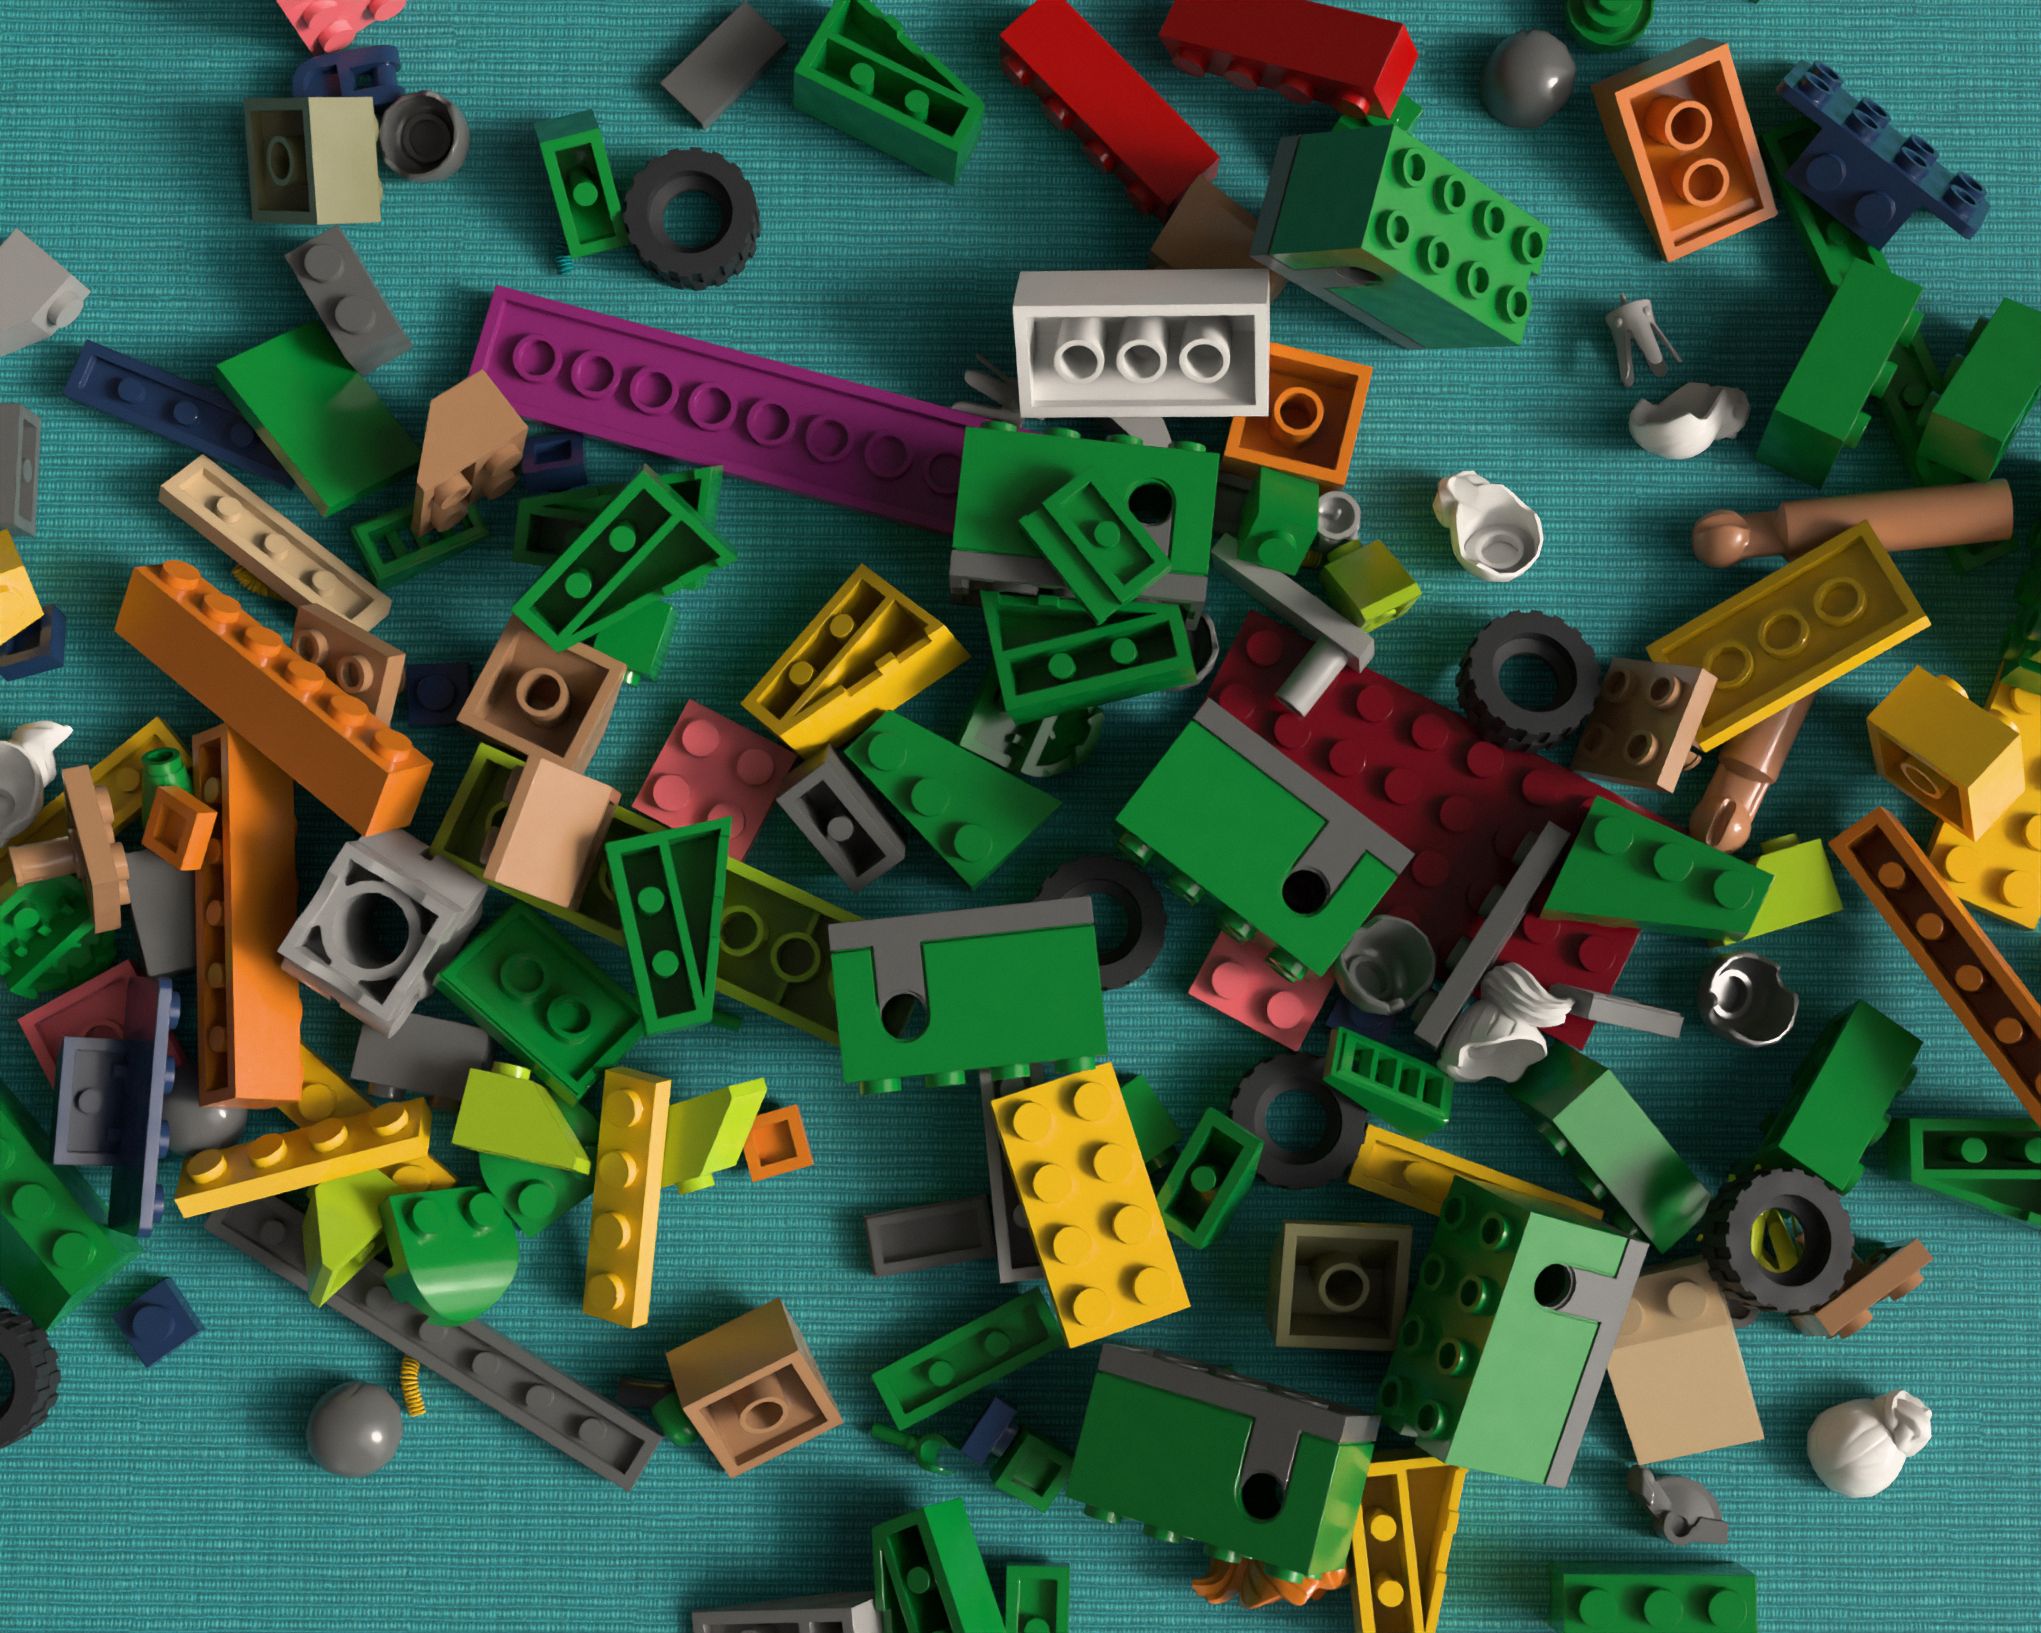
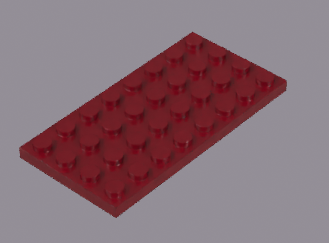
[1198,609,1690,1051]

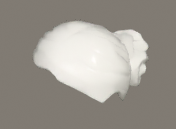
[1628,382,1751,459]
[1432,470,1544,582]
[1807,1389,1932,1498]

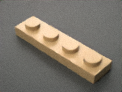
[158,454,392,632]

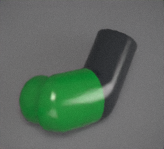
[617,1374,700,1446]

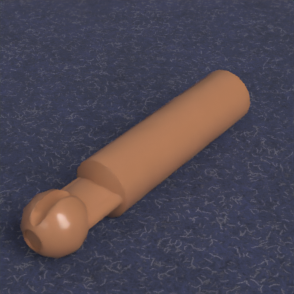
[1691,478,2013,569]
[1688,689,1819,854]

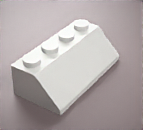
[1013,268,1270,418]

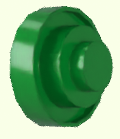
[1563,0,1655,54]

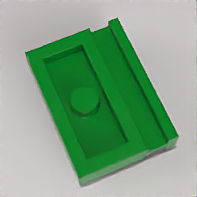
[1018,464,1173,626]

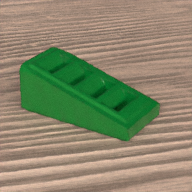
[351,502,490,592]
[1322,1026,1455,1141]

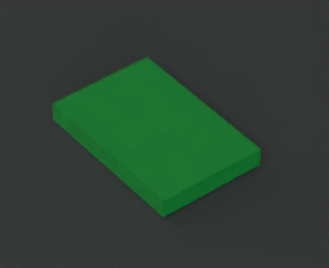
[212,319,422,518]
[432,899,644,1108]

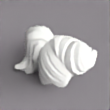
[0,721,73,849]
[1436,962,1576,1083]

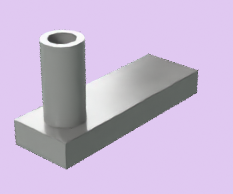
[1210,532,1375,718]

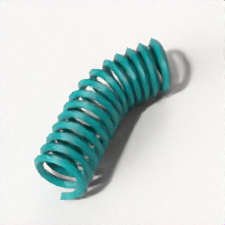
[554,229,575,276]

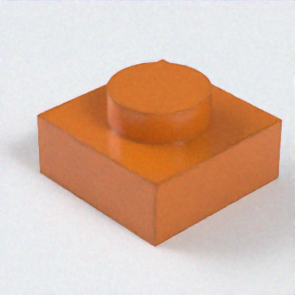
[141,786,218,871]
[743,1104,814,1182]

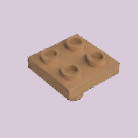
[290,603,407,727]
[1569,657,1718,794]
[8,764,131,934]
[1788,1230,1934,1339]

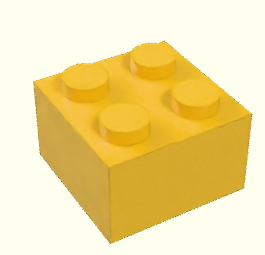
[1866,665,2026,843]

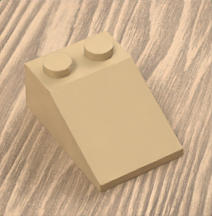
[1607,1254,1764,1465]

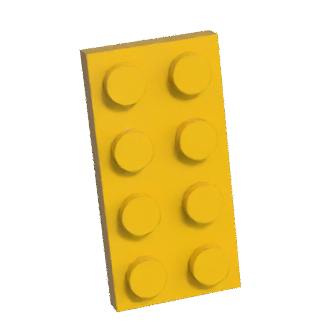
[1645,519,1931,753]
[1924,661,2041,931]
[987,1061,1191,1349]

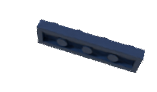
[62,339,295,491]

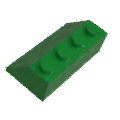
[0,1078,144,1333]

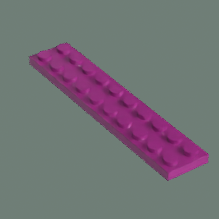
[468,285,1042,538]

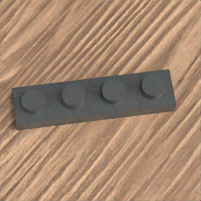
[1410,821,1571,1054]

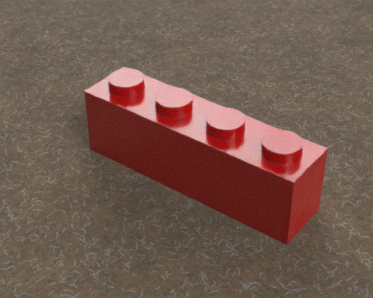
[999,0,1220,225]
[1159,0,1418,120]

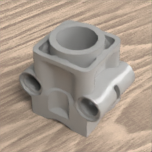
[277,828,489,1039]

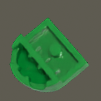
[953,654,1103,777]
[0,873,116,999]
[478,1081,601,1239]
[378,1185,519,1327]

